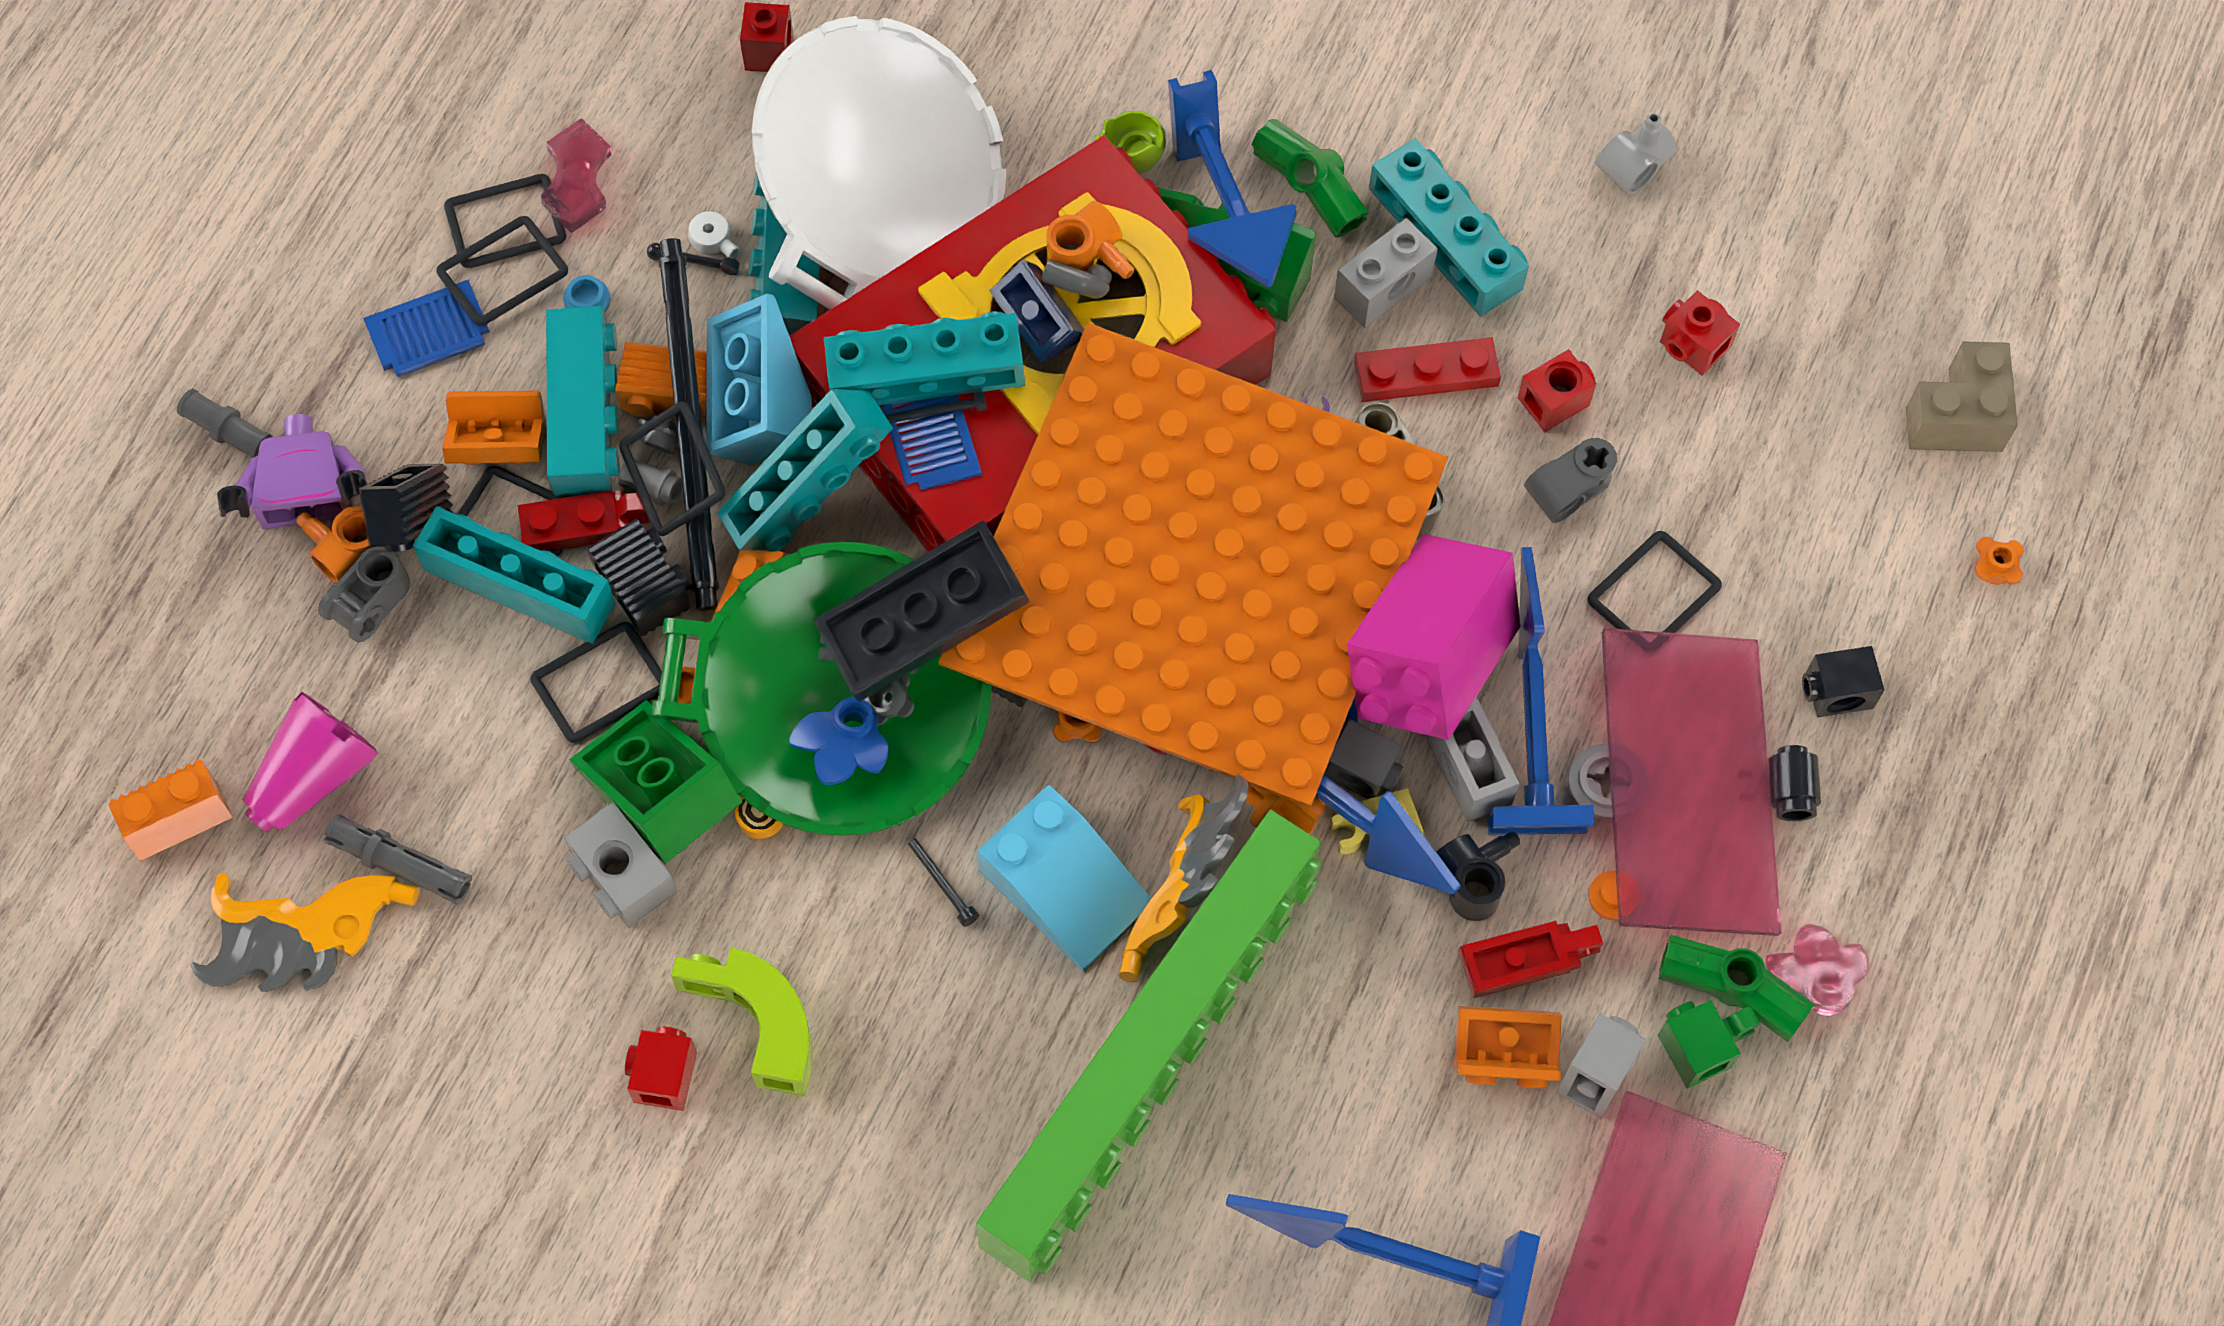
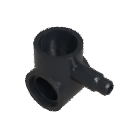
[1436,831,1520,921]

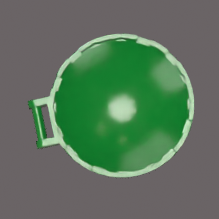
[651,542,992,836]

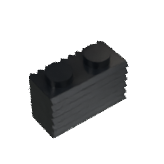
[359,463,453,552]
[587,519,692,636]

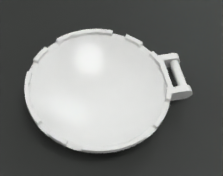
[752,16,1006,310]

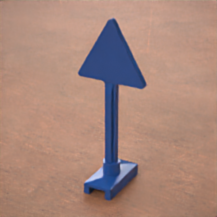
[1168,70,1297,287]
[1487,547,1594,835]
[1209,769,1461,894]
[1226,1194,1541,1326]

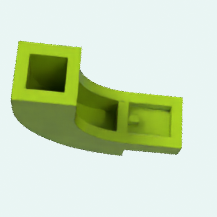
[671,947,813,1097]

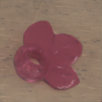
[1765,924,1869,1015]

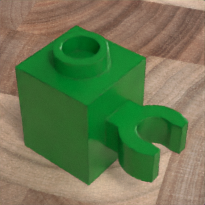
[1658,1000,1760,1089]

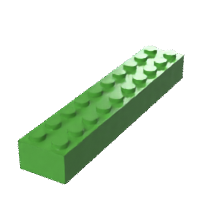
[976,809,1323,1282]

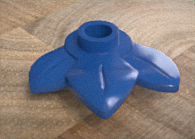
[789,697,888,785]

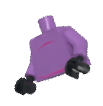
[217,414,368,529]

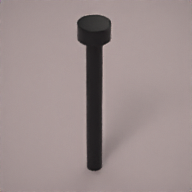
[885,391,987,424]
[908,838,979,927]

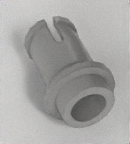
[618,459,682,506]

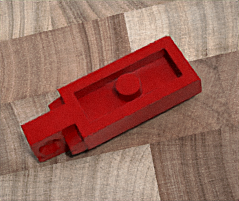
[517,490,650,552]
[1458,920,1603,999]

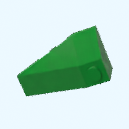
[1157,187,1317,322]

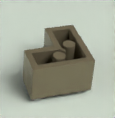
[1906,341,2018,452]

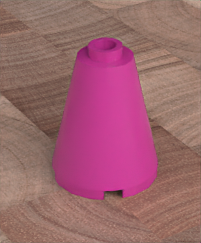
[242,691,378,832]

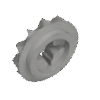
[1568,744,1647,820]

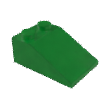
[569,700,743,864]

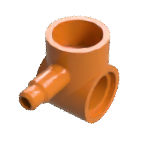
[1047,201,1134,278]
[296,506,386,584]

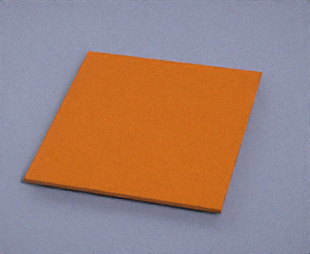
[939,322,1449,808]

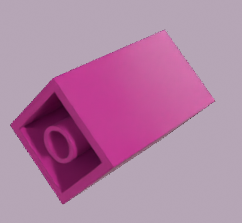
[1347,534,1521,740]

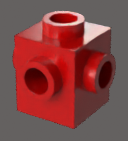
[1660,290,1740,376]

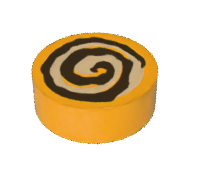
[734,796,783,839]

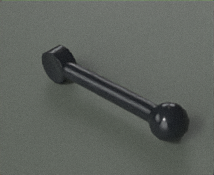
[646,243,740,275]

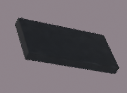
[813,520,1030,702]

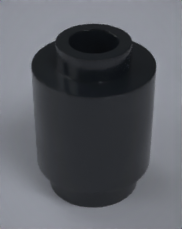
[1768,745,1821,821]

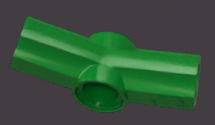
[1251,119,1369,238]
[1658,934,1815,1042]

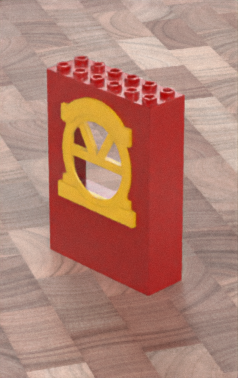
[789,135,1276,552]

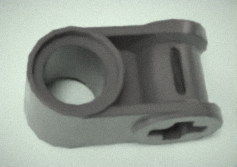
[1524,438,1617,523]
[318,546,410,643]

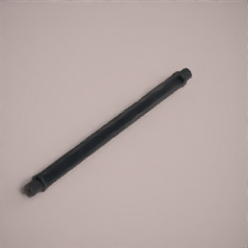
[658,238,720,611]

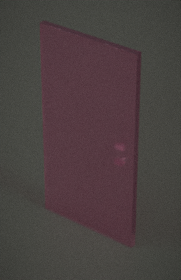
[1601,628,1782,936]
[1549,1091,1787,1326]

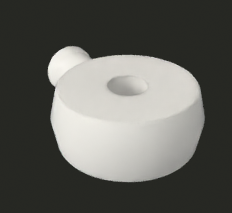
[688,211,739,258]

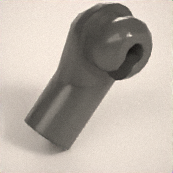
[1042,259,1112,299]

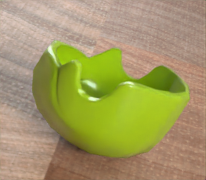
[1095,111,1166,174]

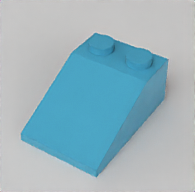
[706,294,812,465]
[977,785,1151,972]

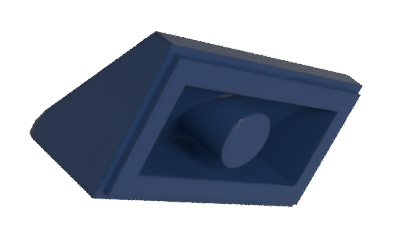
[989,259,1084,363]

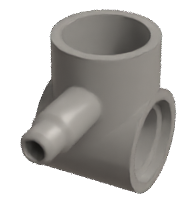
[1596,113,1677,195]

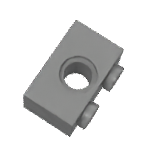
[1334,218,1438,328]
[1427,698,1520,822]
[564,802,677,928]
[1556,1013,1646,1119]

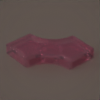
[541,118,612,233]

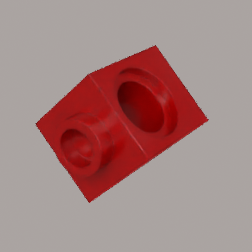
[740,2,794,72]
[1517,349,1596,433]

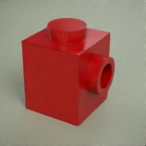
[624,1026,697,1111]

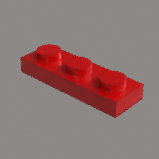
[1354,337,1501,402]

